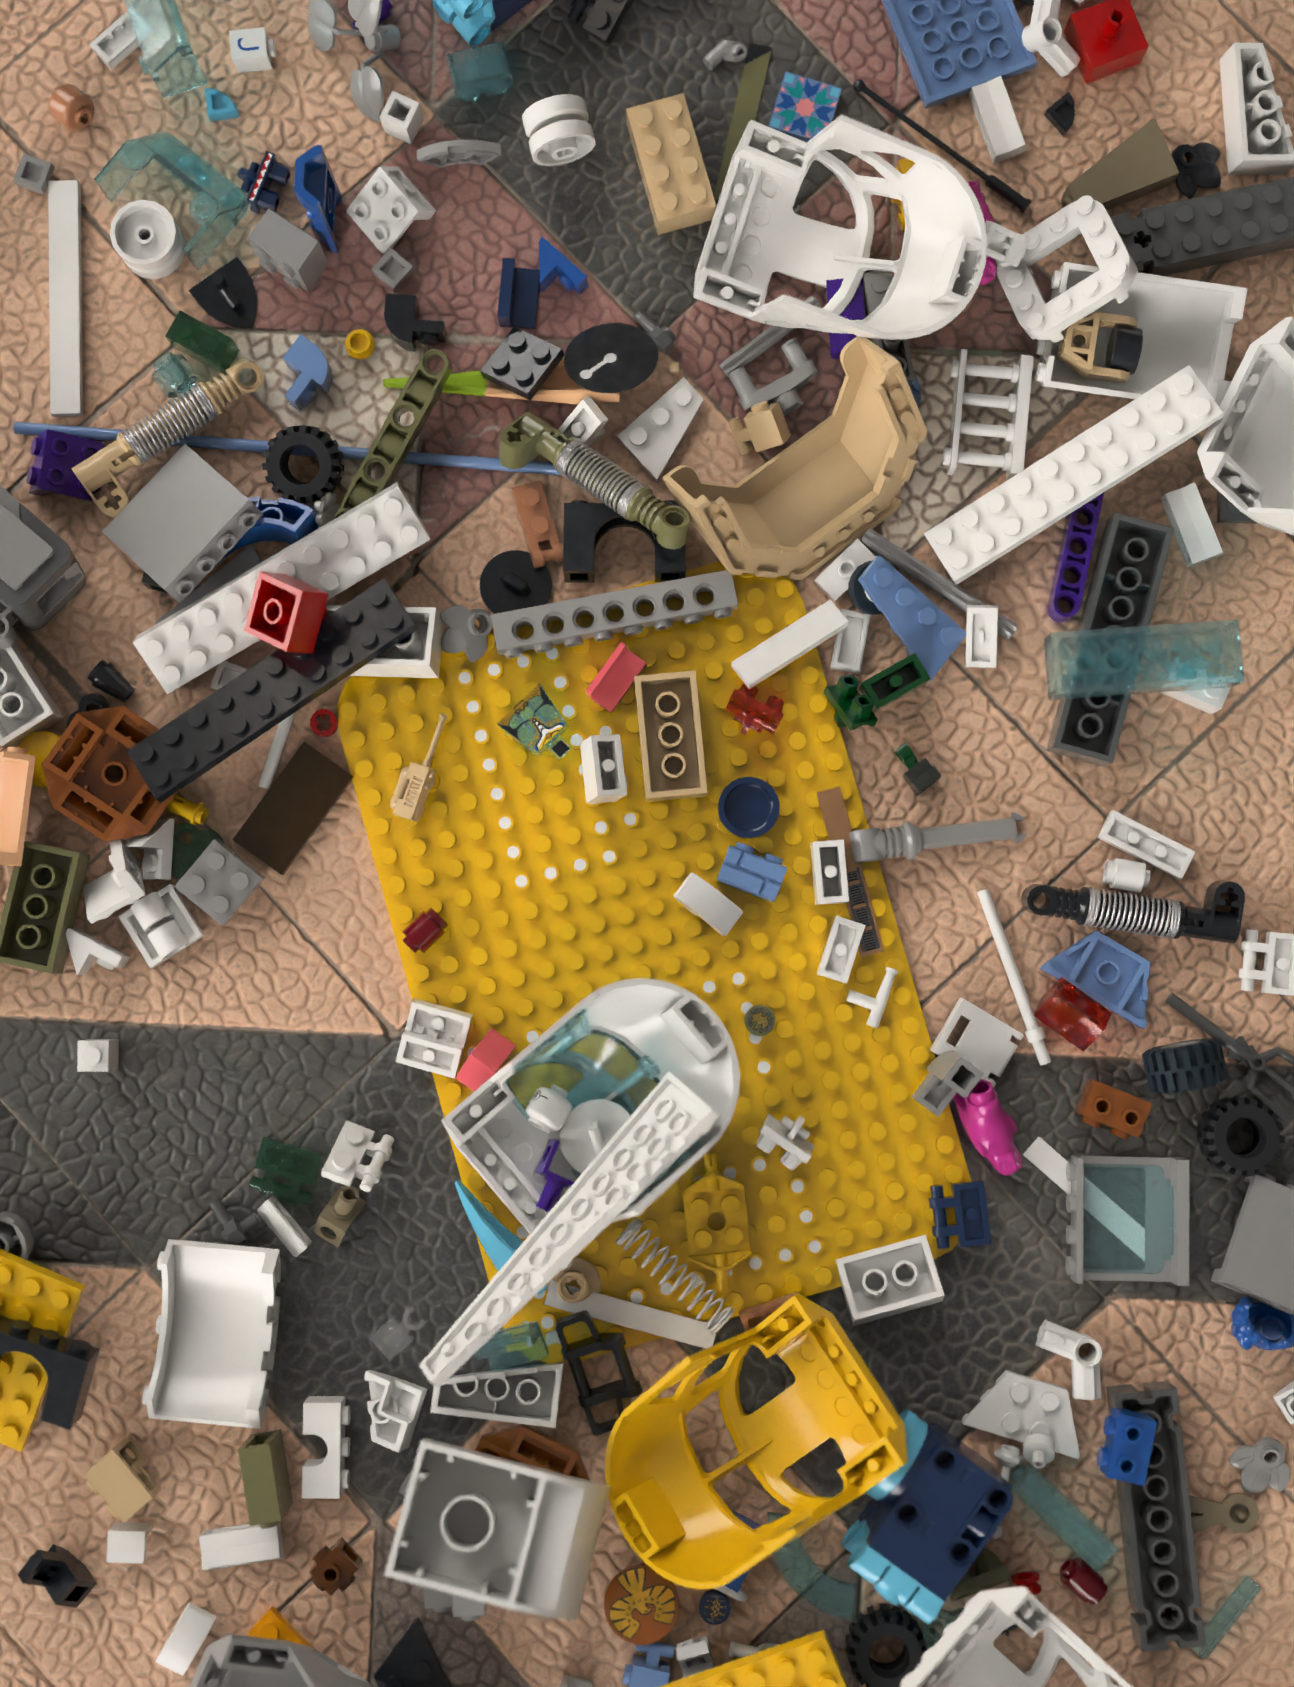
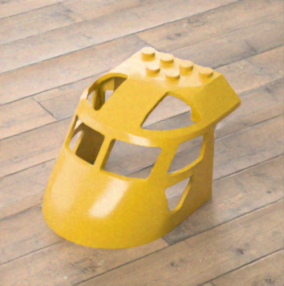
[605,1293,907,1589]

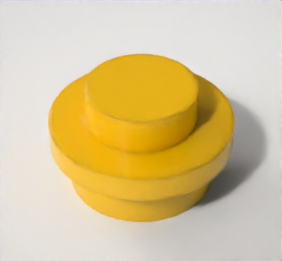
[345,329,375,360]

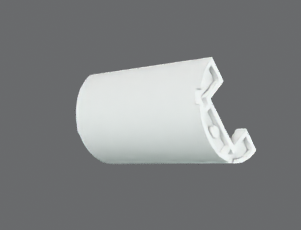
[1036,262,1248,406]

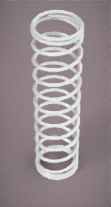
[615,1218,734,1334]

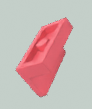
[586,642,647,714]

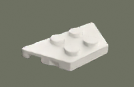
[962,1370,1080,1459]

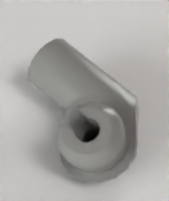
[702,40,748,71]

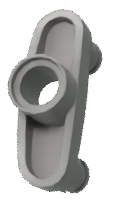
[729,338,818,416]

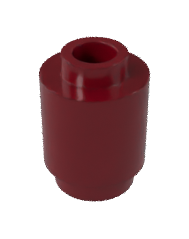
[402,908,448,953]
[1060,1557,1108,1605]

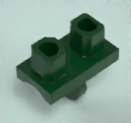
[824,675,878,731]

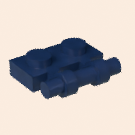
[929,1180,991,1249]

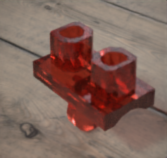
[726,684,784,736]

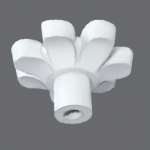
[307,492,340,528]

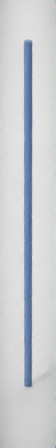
[13,422,561,475]

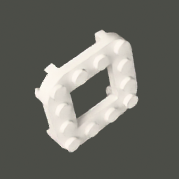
[996,195,1138,343]

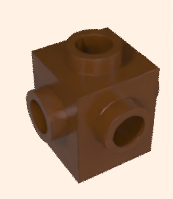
[309,1537,363,1596]

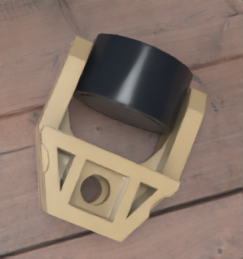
[1057,311,1143,383]

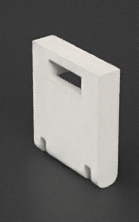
[930,998,1024,1088]

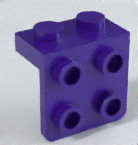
[27,429,106,502]

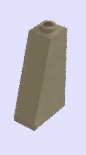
[1061,119,1179,210]

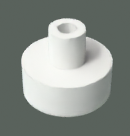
[1023,1434,1055,1469]

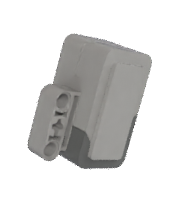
[0,486,86,649]

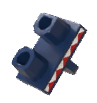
[237,151,291,214]

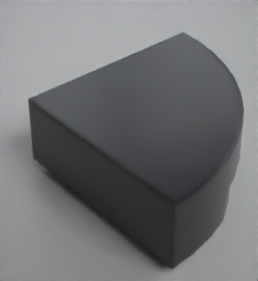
[1044,92,1075,137]

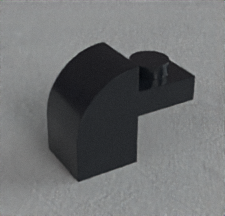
[384,293,447,352]
[17,1544,97,1608]

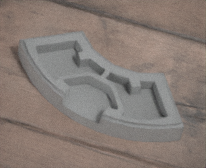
[417,140,501,168]

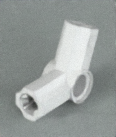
[1022,0,1081,77]
[1036,1320,1102,1400]

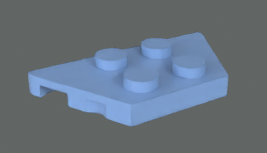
[1039,931,1150,1029]

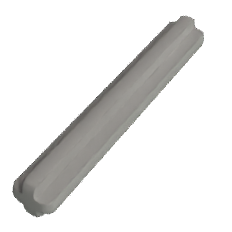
[720,296,821,377]

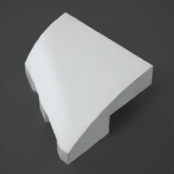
[364,1370,427,1453]

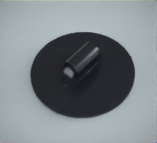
[480,550,552,614]

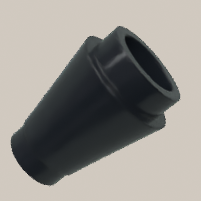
[88,660,135,703]

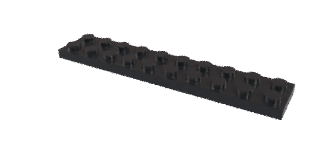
[127,578,418,803]

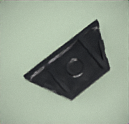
[373,1618,451,1687]

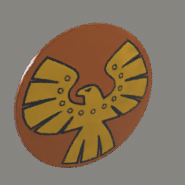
[604,1565,679,1645]

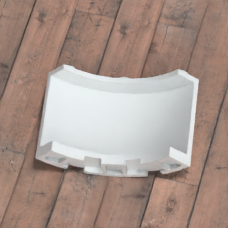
[142,1239,281,1429]

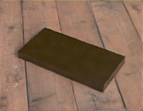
[233,742,353,875]

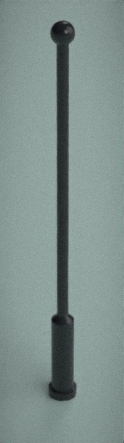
[853,79,1032,214]

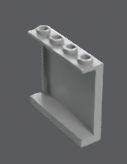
[102,444,263,603]
[1211,1173,1294,1316]

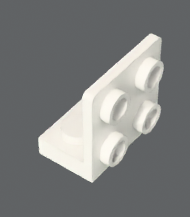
[347,166,436,254]
[83,839,146,923]

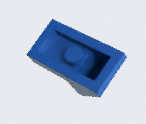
[539,237,588,295]

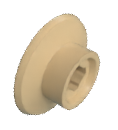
[546,1257,601,1313]

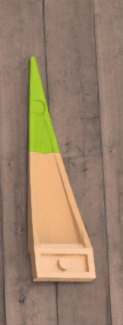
[382,355,620,405]

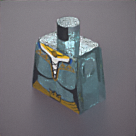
[497,684,572,760]

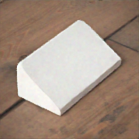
[257,1196,312,1257]

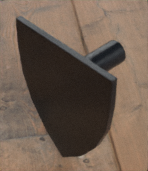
[189,257,257,329]

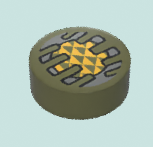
[744,1005,776,1036]

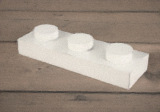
[1097,810,1195,880]

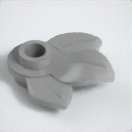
[440,605,492,663]
[1229,1437,1290,1493]

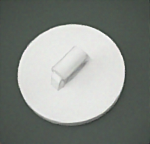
[560,1099,631,1174]

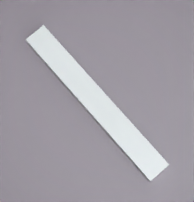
[48,180,83,417]

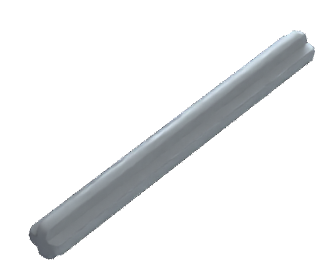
[861,529,1018,639]

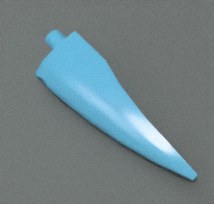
[455,1180,548,1295]

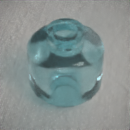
[152,352,198,398]

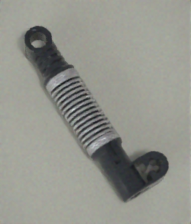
[1021,880,1245,944]

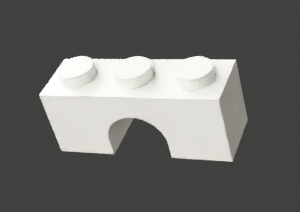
[302,1396,351,1499]

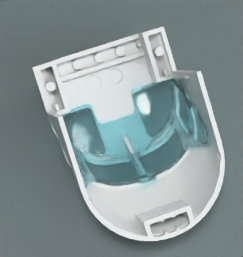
[441,978,740,1249]

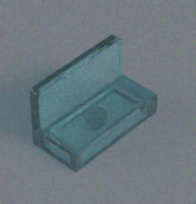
[474,1321,549,1370]

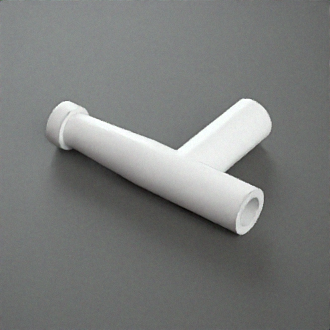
[846,967,898,1029]

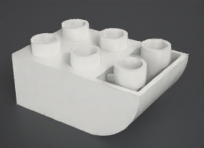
[384,1438,610,1620]

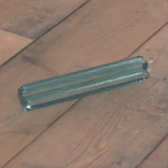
[1191,1576,1261,1659]

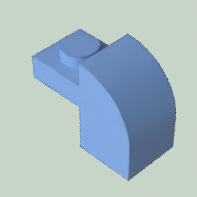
[283,334,332,412]

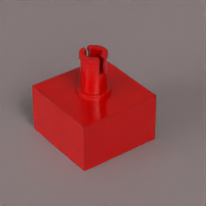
[1063,0,1149,84]
[244,571,329,653]

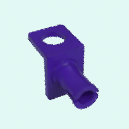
[535,1139,574,1212]

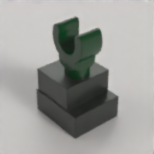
[894,743,941,796]

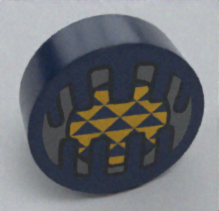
[699,1590,730,1625]

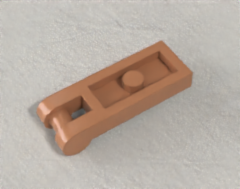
[511,480,563,568]

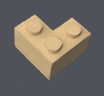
[83,1434,161,1523]

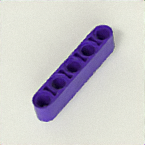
[1048,493,1104,623]

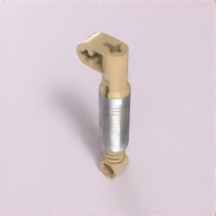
[71,358,264,516]

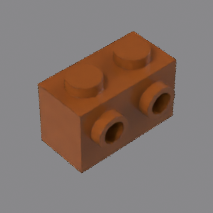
[1075,1079,1153,1140]

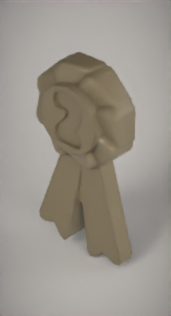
[1189,1493,1259,1533]

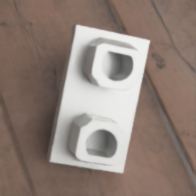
[756,1114,815,1170]

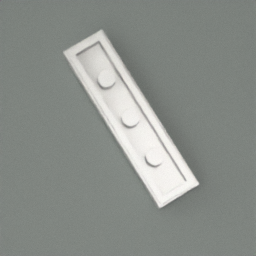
[731,599,848,689]

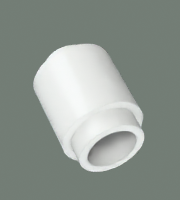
[1102,858,1150,893]

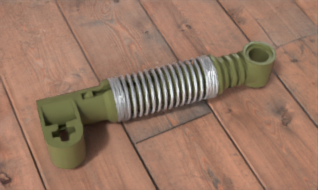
[499,411,690,549]

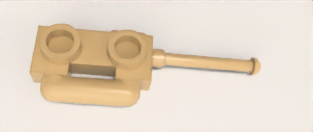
[390,714,448,822]

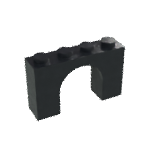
[563,500,686,583]
[0,1314,100,1430]

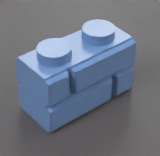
[716,842,788,903]

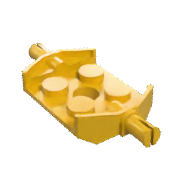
[682,1153,752,1292]

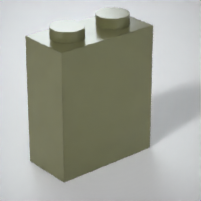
[238,1429,293,1529]

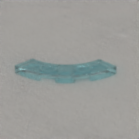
[767,1512,855,1619]

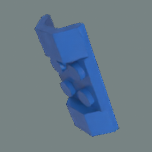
[294,145,342,253]

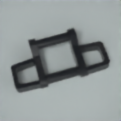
[555,1310,643,1435]

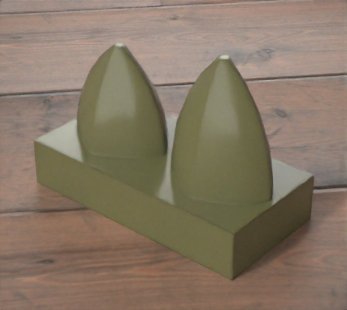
[949,1548,1011,1602]

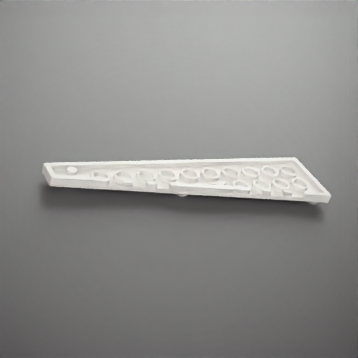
[419,1071,721,1388]

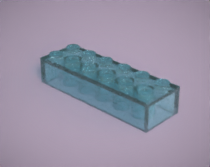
[1044,620,1244,700]

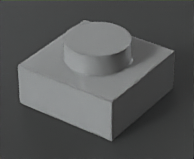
[13,153,55,195]
[371,248,415,292]

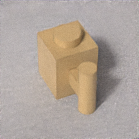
[728,401,791,455]

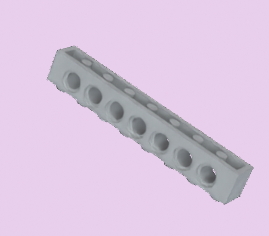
[491,570,738,658]

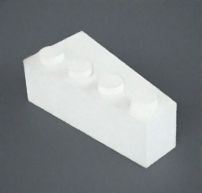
[1219,43,1294,175]
[430,1362,564,1428]

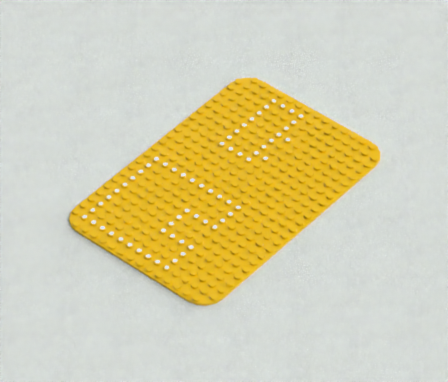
[337,561,971,1364]

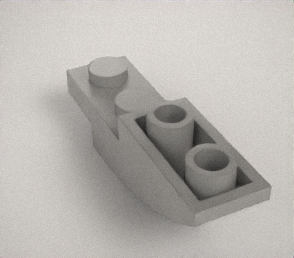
[862,271,915,382]

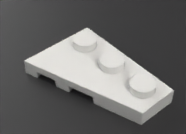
[617,377,704,483]

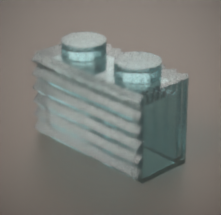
[446,41,514,101]

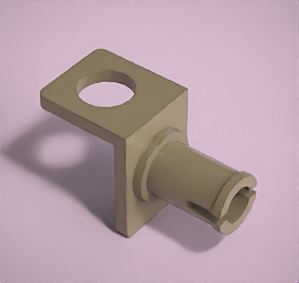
[313,1186,365,1247]

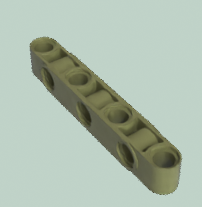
[333,349,452,520]

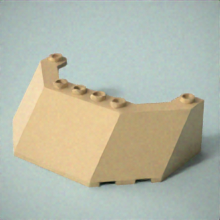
[662,336,928,580]

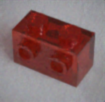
[1033,977,1112,1052]

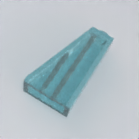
[1010,1463,1119,1572]

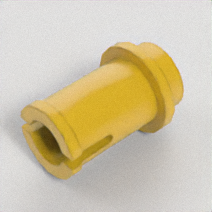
[167,794,209,825]

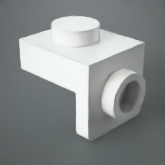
[985,220,1030,267]

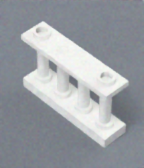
[942,349,1034,481]

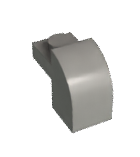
[912,1051,984,1117]
[675,1636,716,1678]

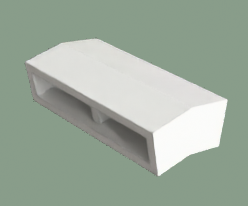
[969,76,1028,163]
[1160,482,1223,568]
[199,1521,284,1570]

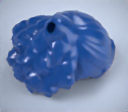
[1231,1296,1294,1350]

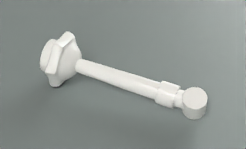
[993,1444,1025,1539]

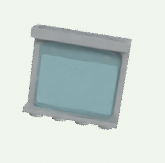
[1066,1155,1190,1286]

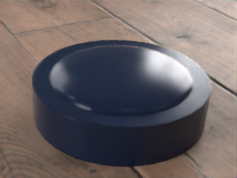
[718,777,779,839]

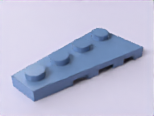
[858,556,966,681]

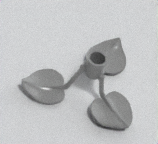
[308,0,401,122]

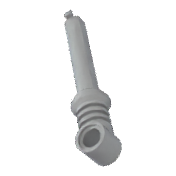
[849,813,1026,863]

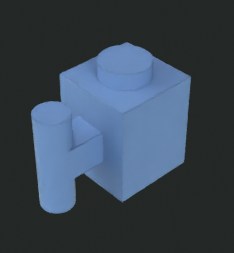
[622,1642,675,1687]

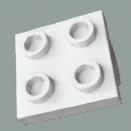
[118,884,205,968]

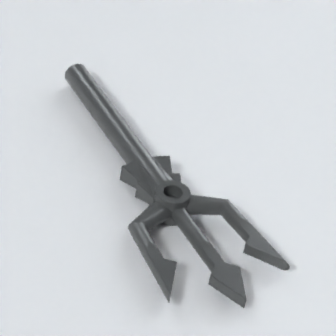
[1165,993,1294,1121]

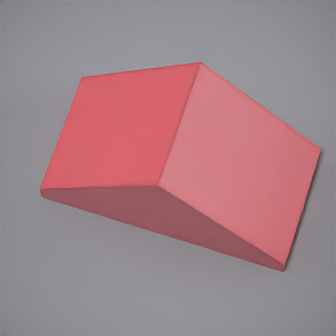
[455,1028,516,1091]

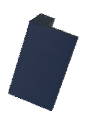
[497,258,540,330]

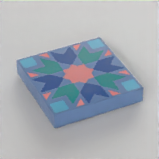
[768,71,842,143]

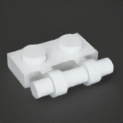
[1238,929,1294,996]
[321,1120,394,1192]

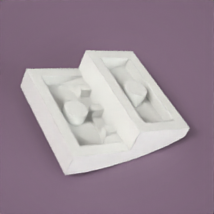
[396,998,473,1079]

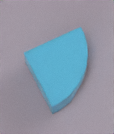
[205,88,240,121]

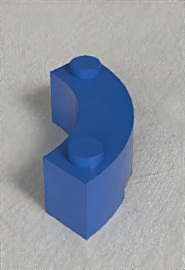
[217,496,318,564]

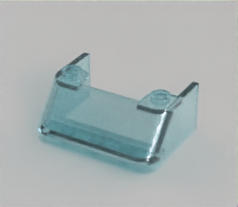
[124,0,208,98]
[94,132,249,270]

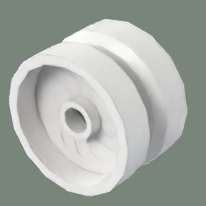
[522,94,595,166]
[110,200,186,279]

